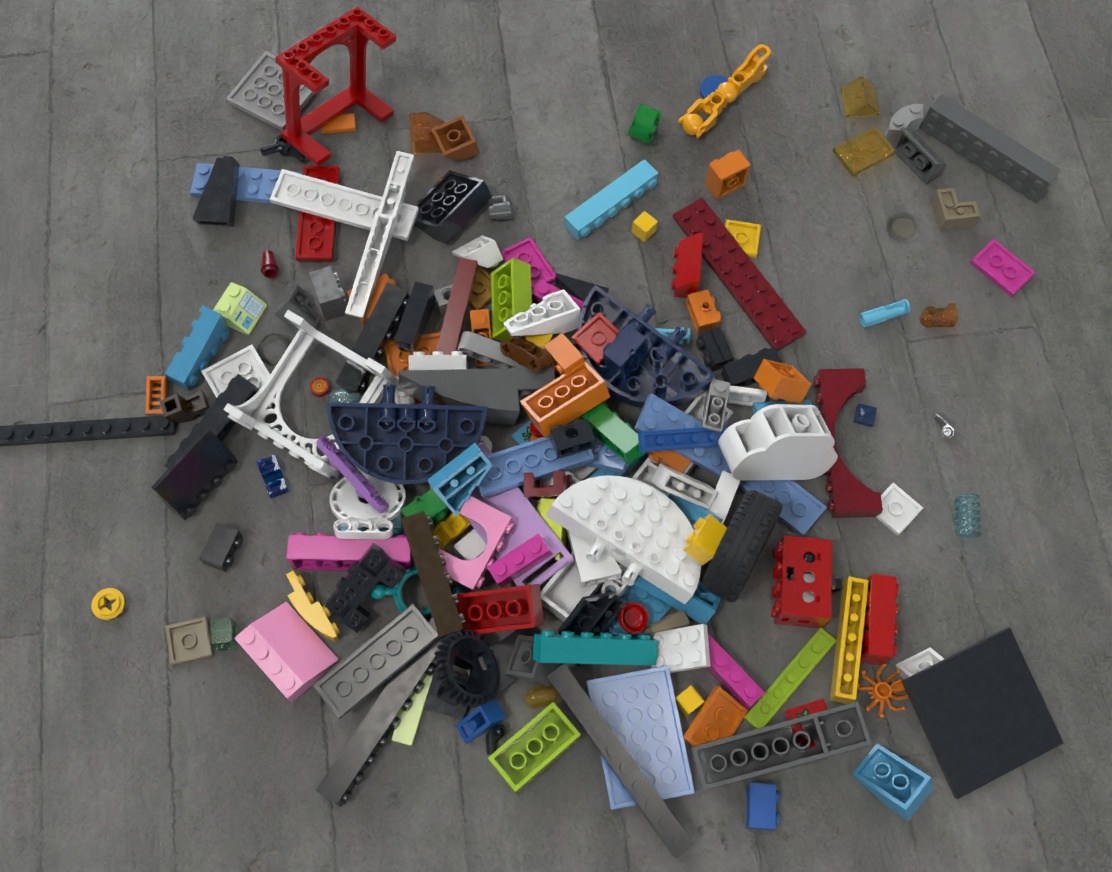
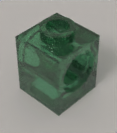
[210,617,236,651]

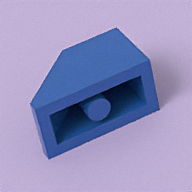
[456,699,507,744]

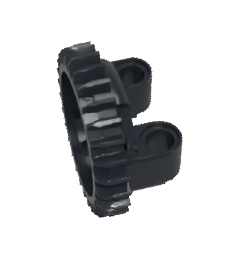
[433,629,501,708]

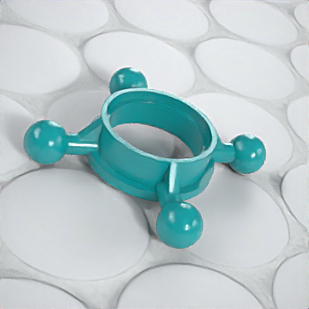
[370,567,467,617]

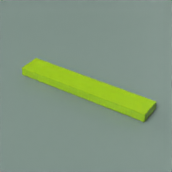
[743,627,837,729]

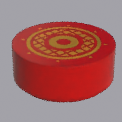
[310,377,330,397]

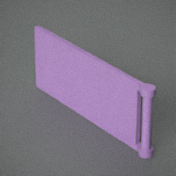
[461,443,575,586]

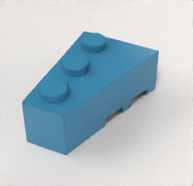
[428,443,492,517]

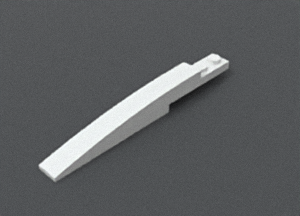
[345,151,415,319]

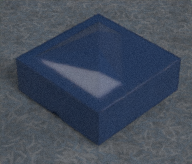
[854,403,877,427]

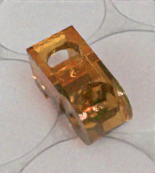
[919,303,958,327]

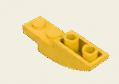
[286,571,340,642]

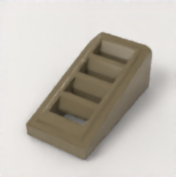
[643,610,690,634]

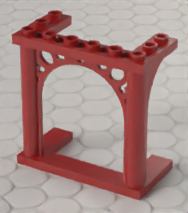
[275,6,396,166]

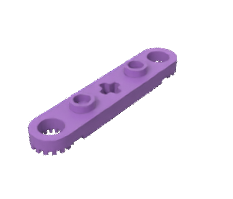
[316,435,389,513]

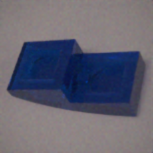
[257,455,289,499]

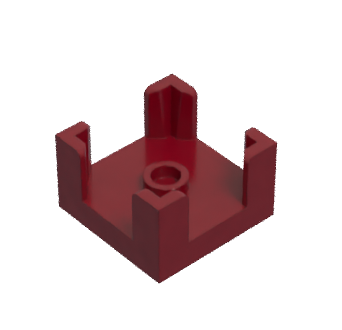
[524,471,572,501]

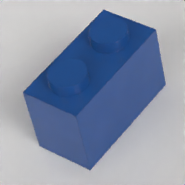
[746,782,779,831]

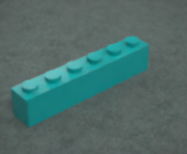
[533,630,658,665]

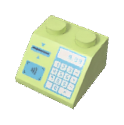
[213,282,268,336]

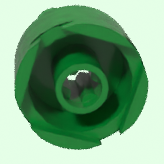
[627,103,663,145]

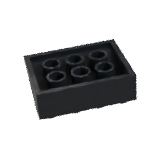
[414,170,492,244]
[151,427,238,520]

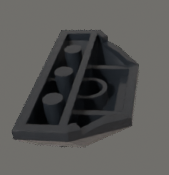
[558,592,628,666]

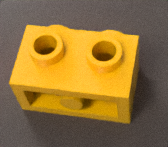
[683,514,727,565]

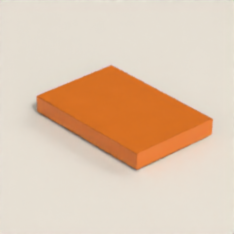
[683,686,748,747]

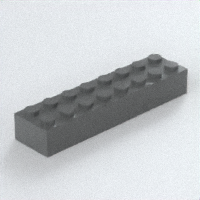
[920,94,1061,203]

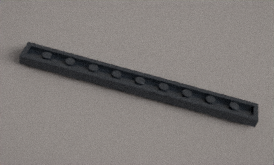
[0,415,176,447]

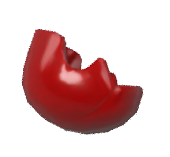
[618,602,648,634]

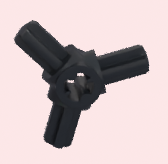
[260,126,306,162]

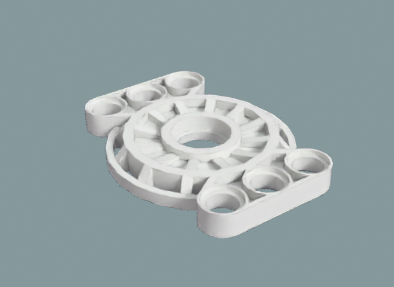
[330,468,406,540]

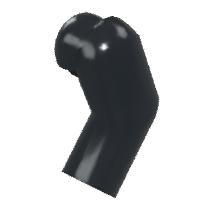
[486,725,506,755]

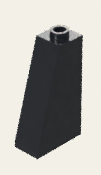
[193,156,240,227]
[395,281,436,352]

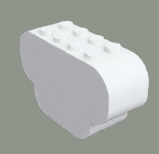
[718,404,838,480]

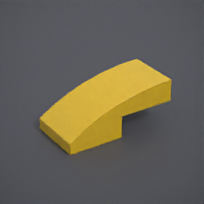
[432,508,471,550]

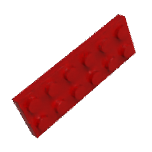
[295,166,340,262]

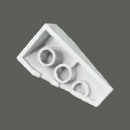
[504,289,581,336]

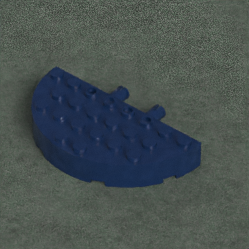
[578,284,716,408]
[327,385,488,485]

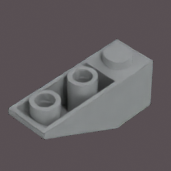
[702,379,730,432]

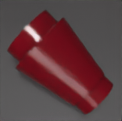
[261,251,279,278]

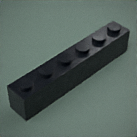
[336,282,410,395]
[165,374,259,468]

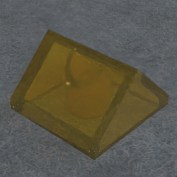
[840,76,880,118]

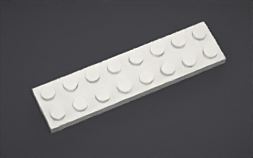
[270,169,419,241]

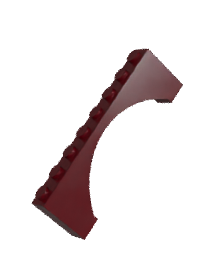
[813,368,883,518]

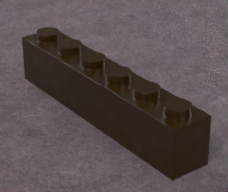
[401,511,466,638]

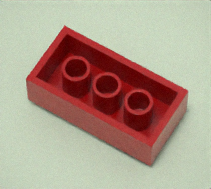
[860,573,899,666]
[456,584,544,634]

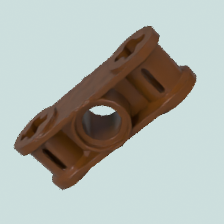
[500,336,553,373]

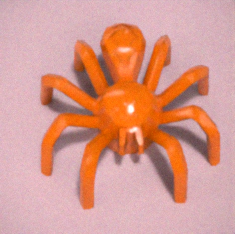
[857,664,909,718]

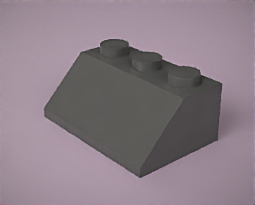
[892,127,946,185]

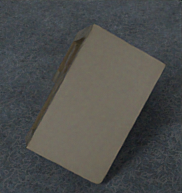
[931,188,980,231]

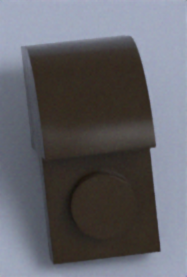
[160,390,209,423]

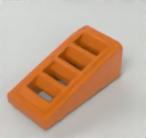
[145,376,169,414]

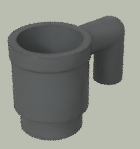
[488,195,512,220]

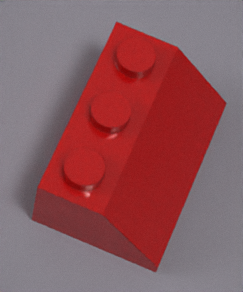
[671,233,703,298]

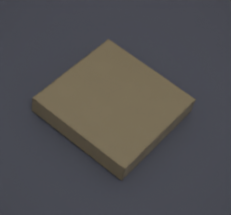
[165,616,214,667]

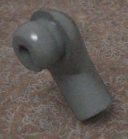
[934,412,954,438]

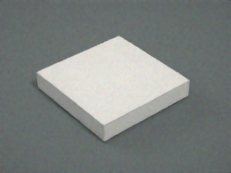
[876,483,923,536]

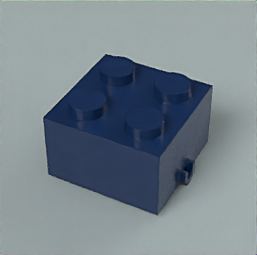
[603,324,649,381]

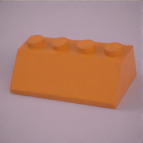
[520,361,610,438]

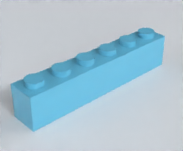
[564,159,658,240]

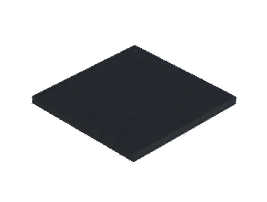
[901,628,1063,799]

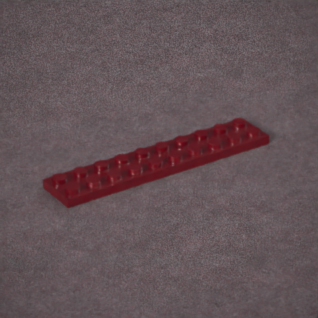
[673,197,806,351]

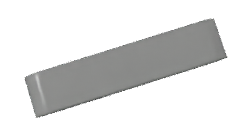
[458,331,548,369]

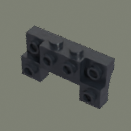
[325,542,406,633]

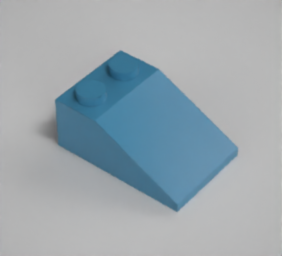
[852,743,933,821]

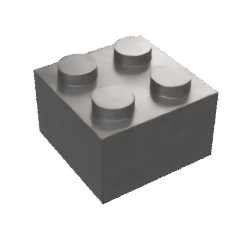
[310,266,347,321]

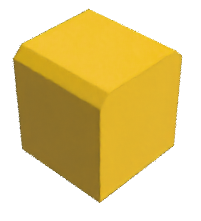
[632,211,658,242]
[675,685,705,718]

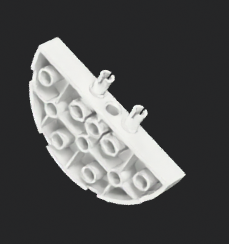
[546,476,701,604]

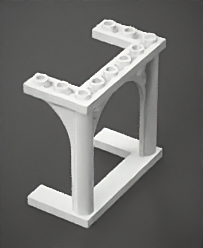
[223,310,398,479]

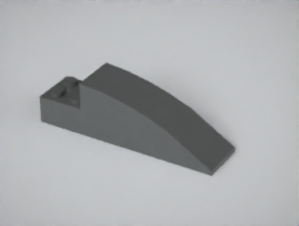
[398,367,555,426]
[692,701,872,790]

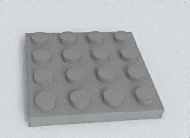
[226,51,314,131]

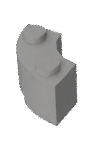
[884,104,923,143]

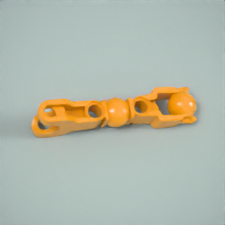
[678,44,771,138]

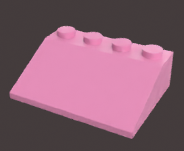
[234,601,339,703]

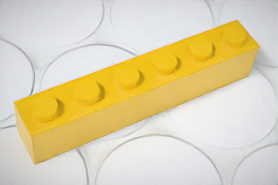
[830,576,869,704]

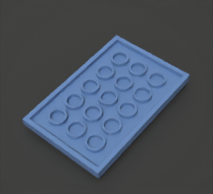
[586,665,695,810]

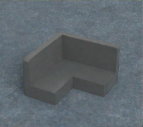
[274,284,321,334]

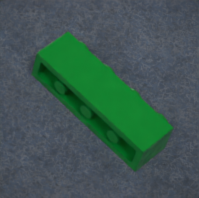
[579,402,645,465]

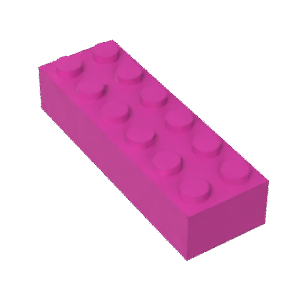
[286,533,414,571]

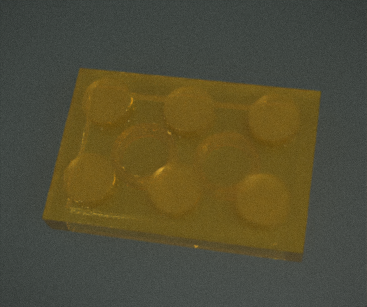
[832,126,896,176]

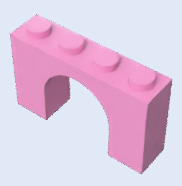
[438,496,514,591]

